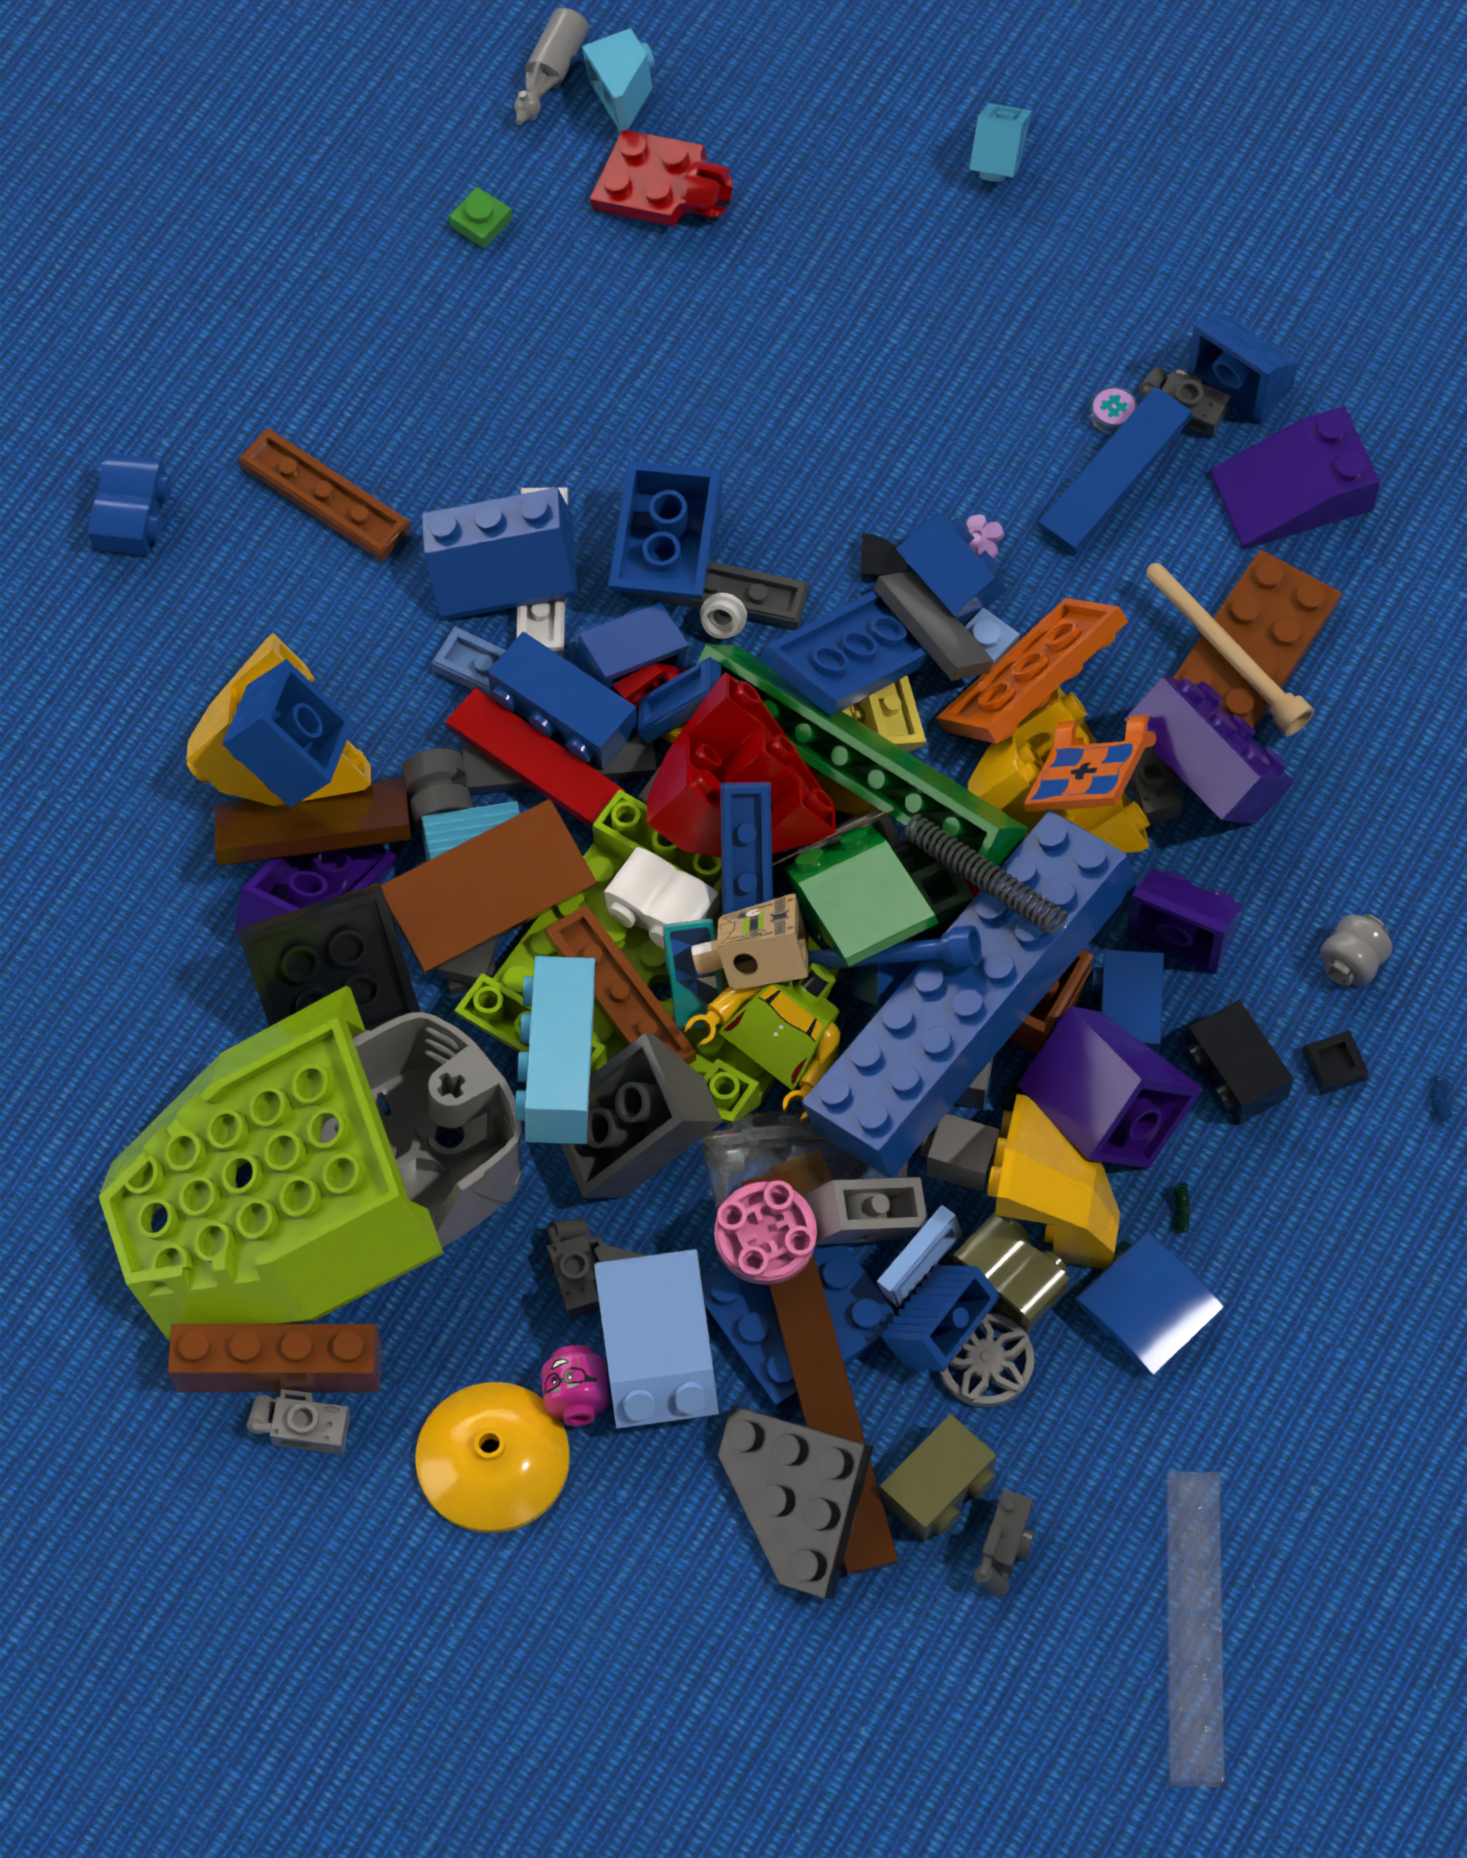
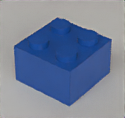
[222,659,354,808]

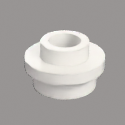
[700,593,747,639]

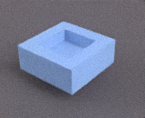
[965,607,1020,665]

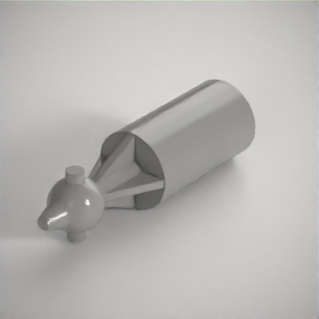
[514,8,589,125]

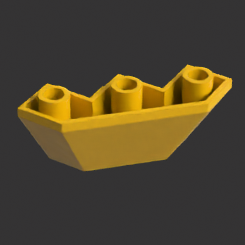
[967,687,1150,853]
[987,1094,1120,1270]

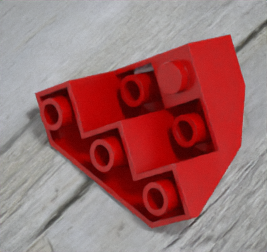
[647,672,836,858]

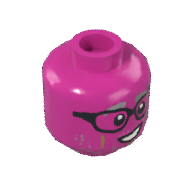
[541,1345,611,1426]

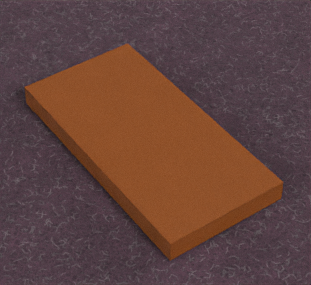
[381,799,597,975]

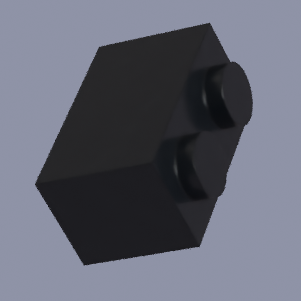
[1184,999,1294,1125]

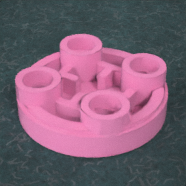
[714,1180,817,1285]

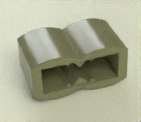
[951,1213,1070,1333]

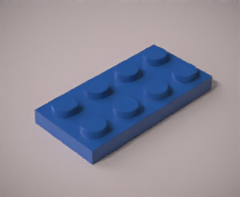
[760,590,934,716]

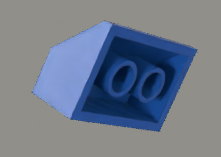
[422,487,578,621]

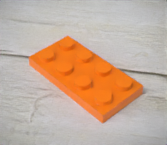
[936,598,1128,744]

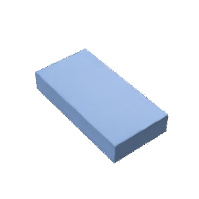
[877,1205,962,1308]

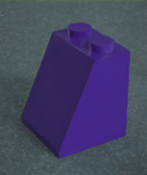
[1017,1006,1203,1168]

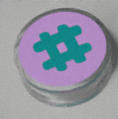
[1090,387,1137,434]

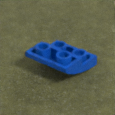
[1074,1232,1224,1375]

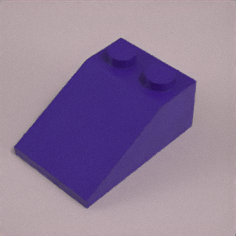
[1210,406,1380,550]
[234,845,398,934]

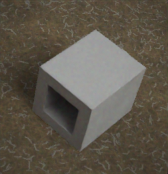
[920,1114,1000,1192]

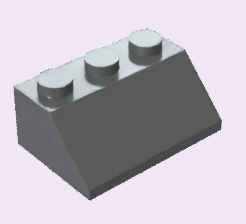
[561,1033,723,1198]

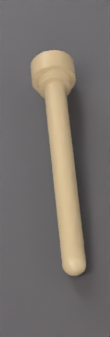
[1146,563,1315,737]

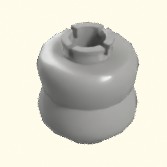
[1320,914,1393,986]

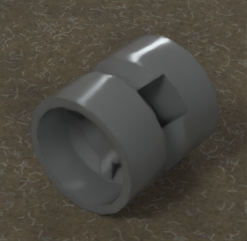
[401,748,474,835]

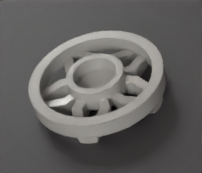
[939,1313,1034,1408]

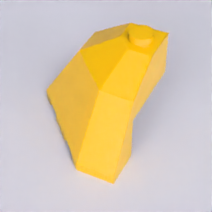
[186,633,371,806]

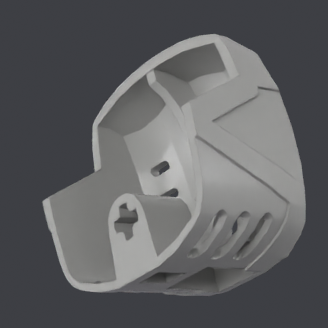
[321,1012,522,1247]

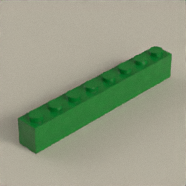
[697,644,1029,872]

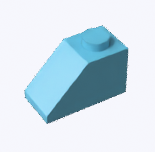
[582,28,655,132]
[969,103,1032,182]

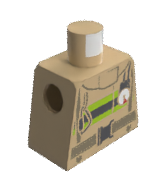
[692,893,808,990]

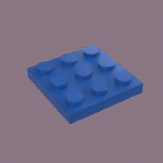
[701,1243,897,1411]

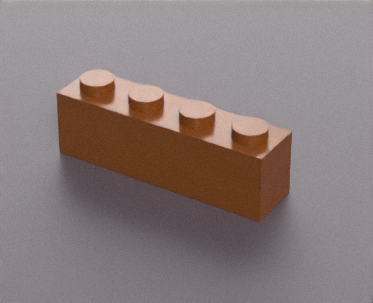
[168,1324,382,1393]

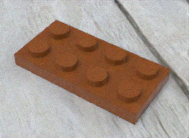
[1173,549,1342,731]

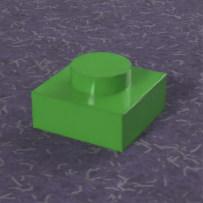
[449,186,513,249]

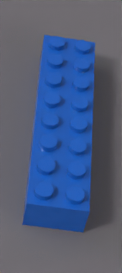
[802,810,1137,1178]

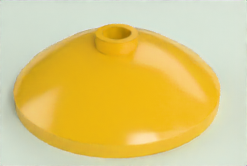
[415,1382,570,1533]

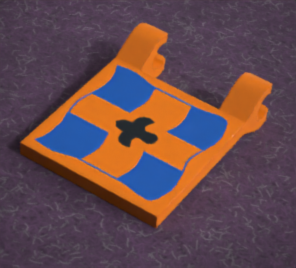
[1023,714,1157,812]

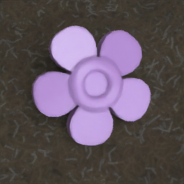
[966,514,1004,559]

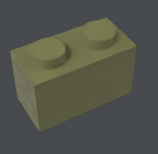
[879,1414,997,1543]

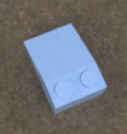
[594,1249,719,1429]

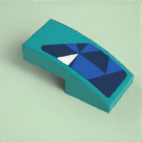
[662,918,722,1030]

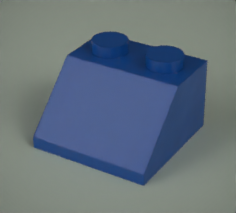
[1187,314,1298,424]

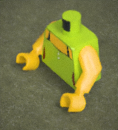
[684,963,840,1123]

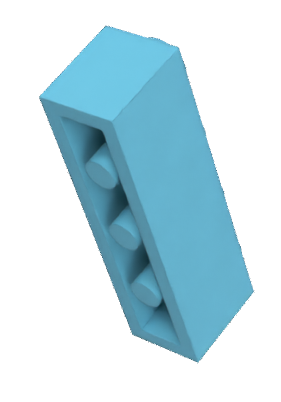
[515,956,595,1144]

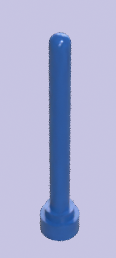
[808,925,982,970]

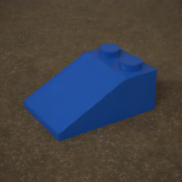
[608,461,723,600]

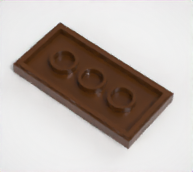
[215,778,411,866]

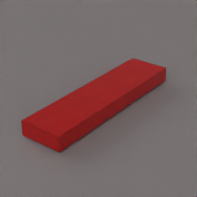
[445,687,625,830]

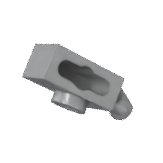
[247,1389,350,1455]

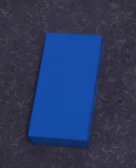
[638,657,721,743]

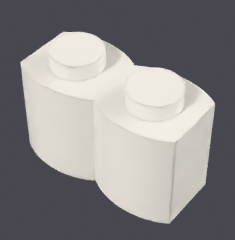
[604,847,720,949]

